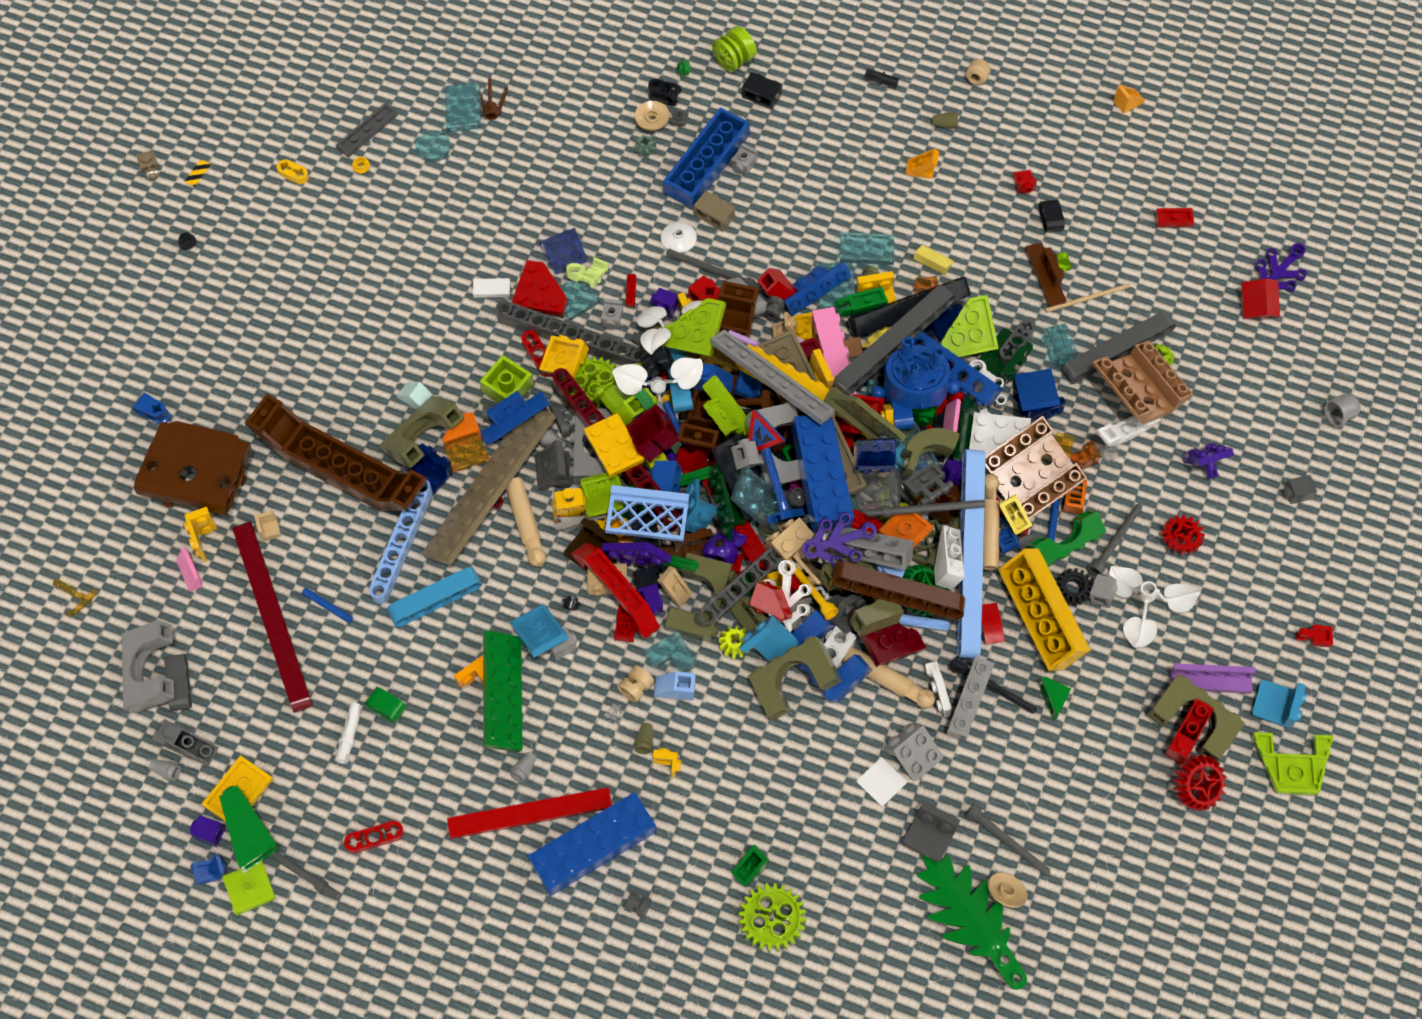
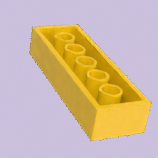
[998,549,1091,671]

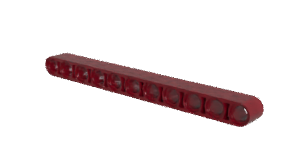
[552,368,679,531]
[232,521,313,713]

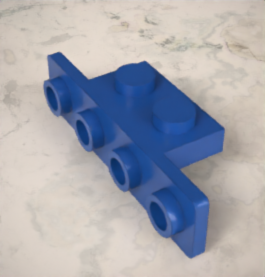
[784,261,851,315]
[480,390,550,446]

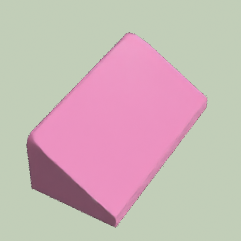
[943,399,961,432]
[176,547,203,592]

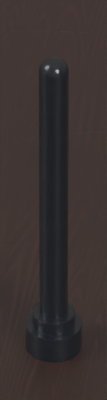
[949,656,1037,714]

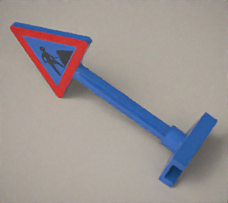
[748,409,805,524]

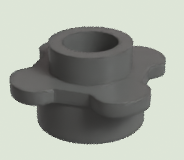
[670,109,689,127]

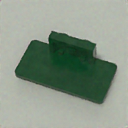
[965,328,1033,388]
[953,396,980,461]
[709,459,746,541]

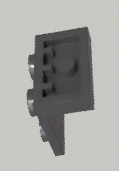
[902,801,960,863]

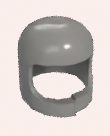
[1324,393,1360,429]

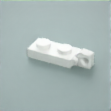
[925,661,952,718]

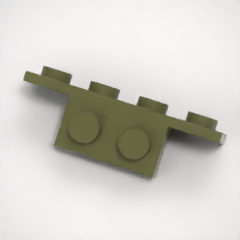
[729,590,769,660]

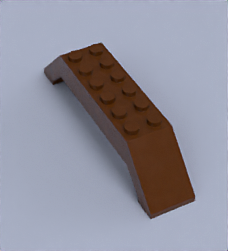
[678,281,759,449]
[245,393,428,511]

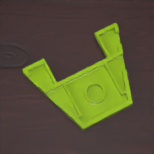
[1252,732,1334,796]

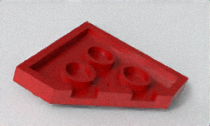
[511,260,568,316]

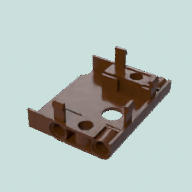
[134,421,253,516]

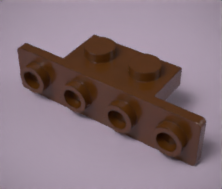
[1025,243,1066,307]
[661,528,713,567]

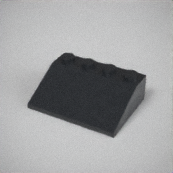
[711,431,776,520]

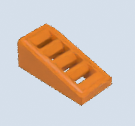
[1062,480,1087,515]

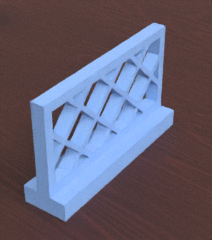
[605,485,689,542]

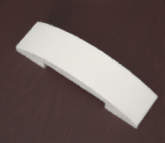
[1096,416,1161,446]

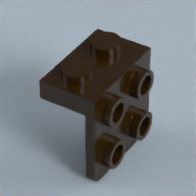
[564,517,616,572]

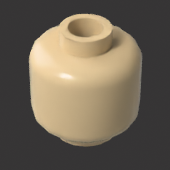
[966,59,991,85]

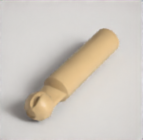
[983,474,1000,570]
[506,477,546,567]
[842,646,935,709]

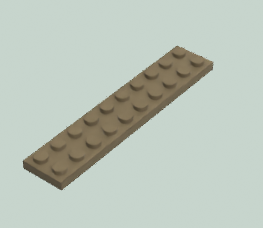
[759,329,867,496]
[421,410,556,566]

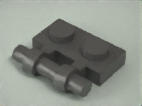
[903,462,954,505]

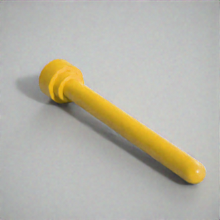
[777,553,838,620]

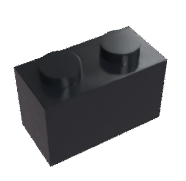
[742,72,782,110]

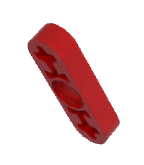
[521,330,552,377]
[344,821,404,854]

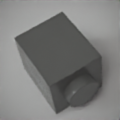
[1284,475,1317,504]

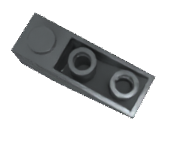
[150,719,219,765]

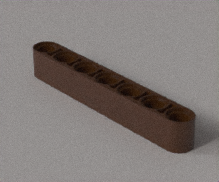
[832,561,965,620]

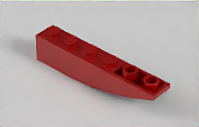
[701,478,772,572]

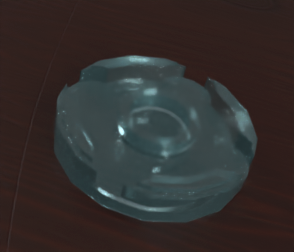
[415,130,451,162]

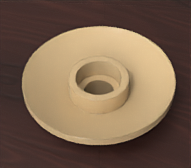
[635,101,670,131]
[988,873,1028,908]

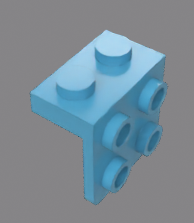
[679,478,717,533]
[740,615,799,661]
[1252,680,1307,729]

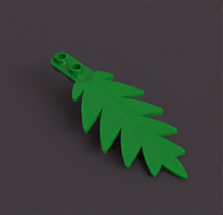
[917,854,1027,990]

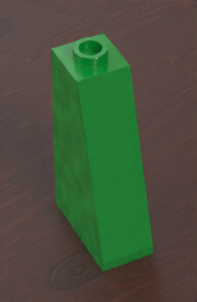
[219,785,279,873]

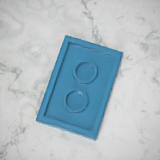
[510,604,569,657]

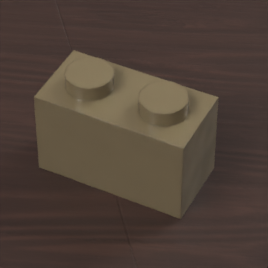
[694,191,735,232]

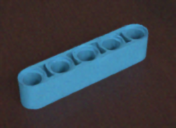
[668,349,694,413]
[387,567,482,627]

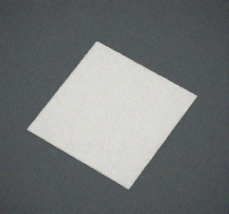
[856,757,907,807]

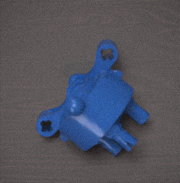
[870,337,960,430]

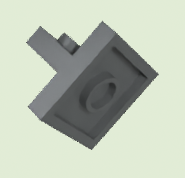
[535,440,573,491]
[818,590,867,635]

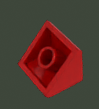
[1241,278,1280,319]

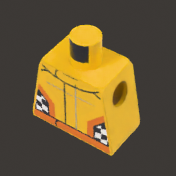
[551,488,587,523]

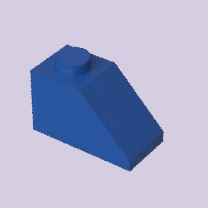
[694,364,734,393]
[651,461,682,493]

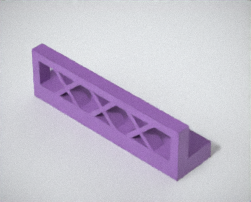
[1170,663,1255,694]

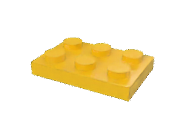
[583,413,644,478]
[201,755,274,823]

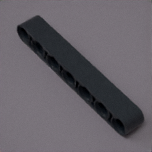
[847,277,971,337]

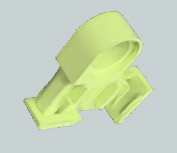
[566,257,608,288]

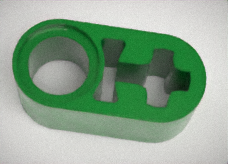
[364,686,407,723]

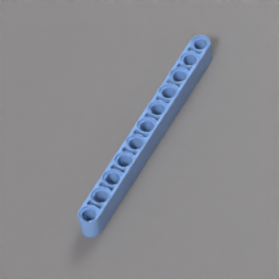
[957,449,985,659]

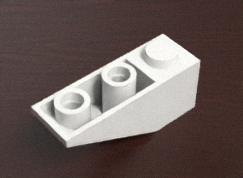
[934,525,965,590]

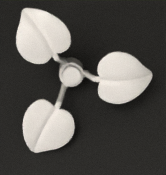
[637,301,702,355]
[612,357,703,420]
[1109,566,1201,648]

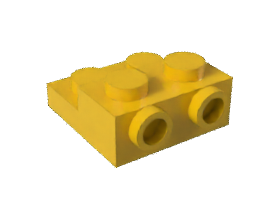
[539,335,589,379]

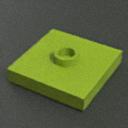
[222,861,276,916]

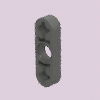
[998,319,1036,364]

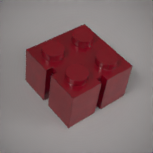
[626,404,680,462]

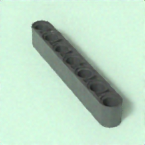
[1062,310,1177,383]

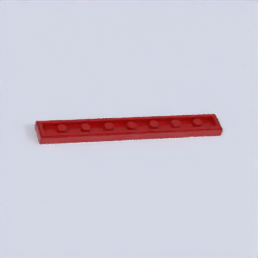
[447,787,612,839]

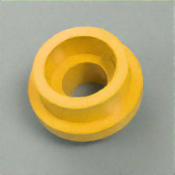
[352,157,370,174]

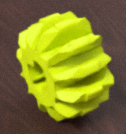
[719,625,750,660]

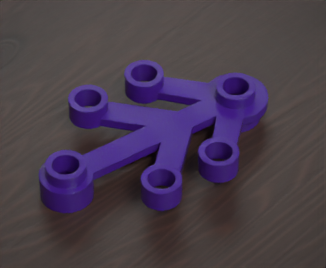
[1255,243,1307,293]
[802,512,877,567]

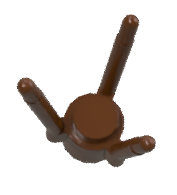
[479,78,508,120]

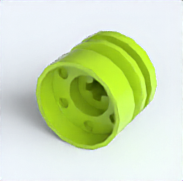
[712,26,757,72]

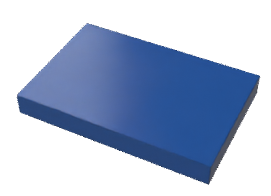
[1015,368,1060,411]

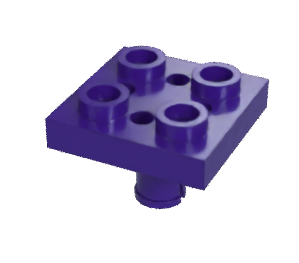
[1182,443,1234,479]

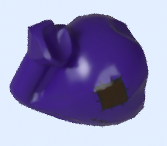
[703,529,747,565]

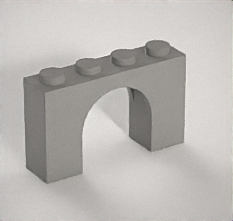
[745,403,802,489]
[570,408,620,484]
[122,620,174,713]

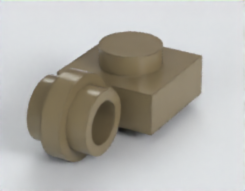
[136,150,159,181]

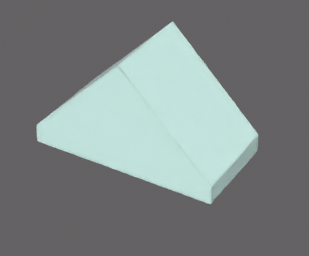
[397,382,434,409]

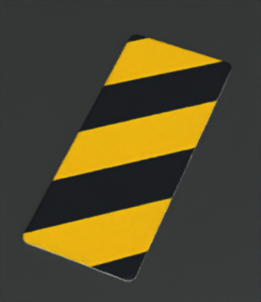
[184,159,211,187]

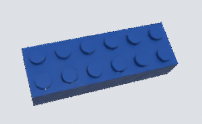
[663,107,750,209]
[791,415,854,532]
[528,792,657,897]

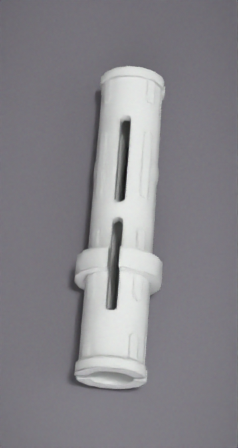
[335,703,363,764]

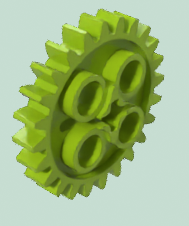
[562,356,616,408]
[738,883,807,953]

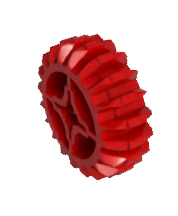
[1173,755,1228,811]

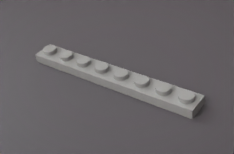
[711,330,835,424]

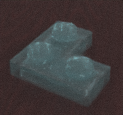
[644,631,698,672]

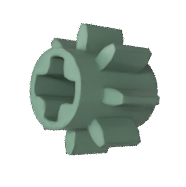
[634,135,656,157]

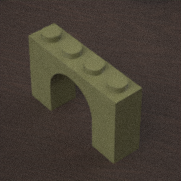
[379,395,464,468]
[665,553,735,643]
[818,557,904,637]
[748,636,843,720]
[1147,674,1245,761]

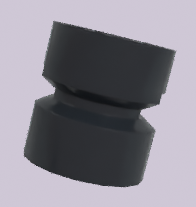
[640,344,674,377]

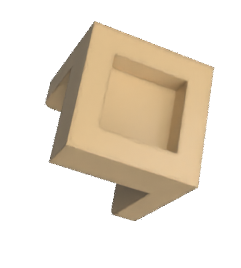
[254,510,282,542]

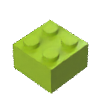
[479,355,534,403]

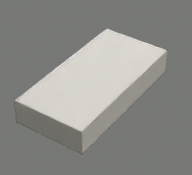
[473,278,510,298]

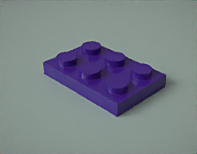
[601,542,671,566]

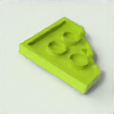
[940,295,999,357]
[661,298,727,357]

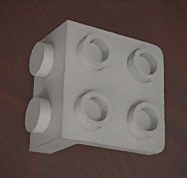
[883,723,943,781]

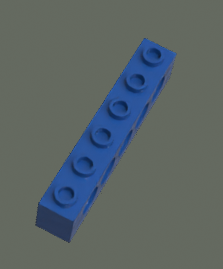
[913,331,1003,407]

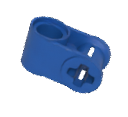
[132,393,171,424]
[999,517,1020,556]

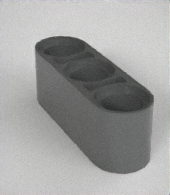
[164,653,192,712]

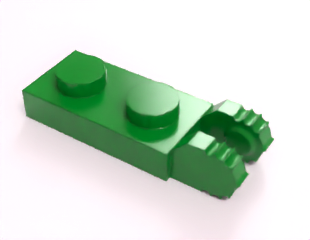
[834,287,888,317]

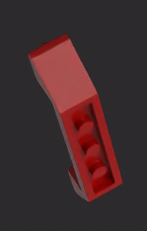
[571,543,660,640]

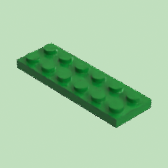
[483,630,523,752]

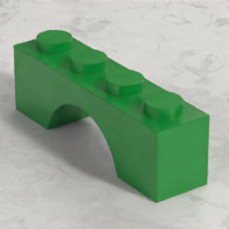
[1026,510,1107,567]

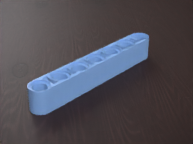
[369,480,433,604]

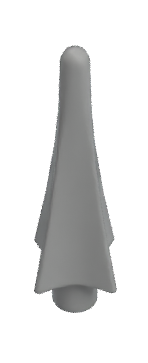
[554,514,606,533]

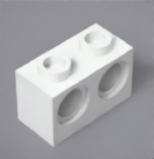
[824,626,857,670]

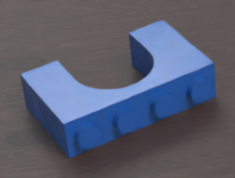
[792,610,873,702]

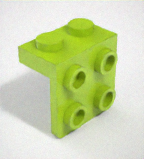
[580,472,624,517]

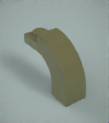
[901,428,960,478]

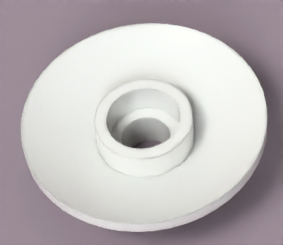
[661,222,697,253]

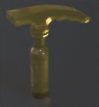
[53,578,98,617]

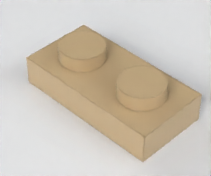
[657,566,693,607]

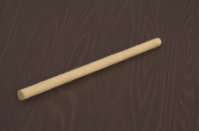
[1045,283,1130,313]

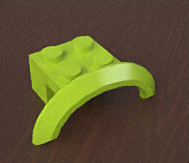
[593,362,658,427]

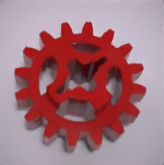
[1161,514,1205,556]

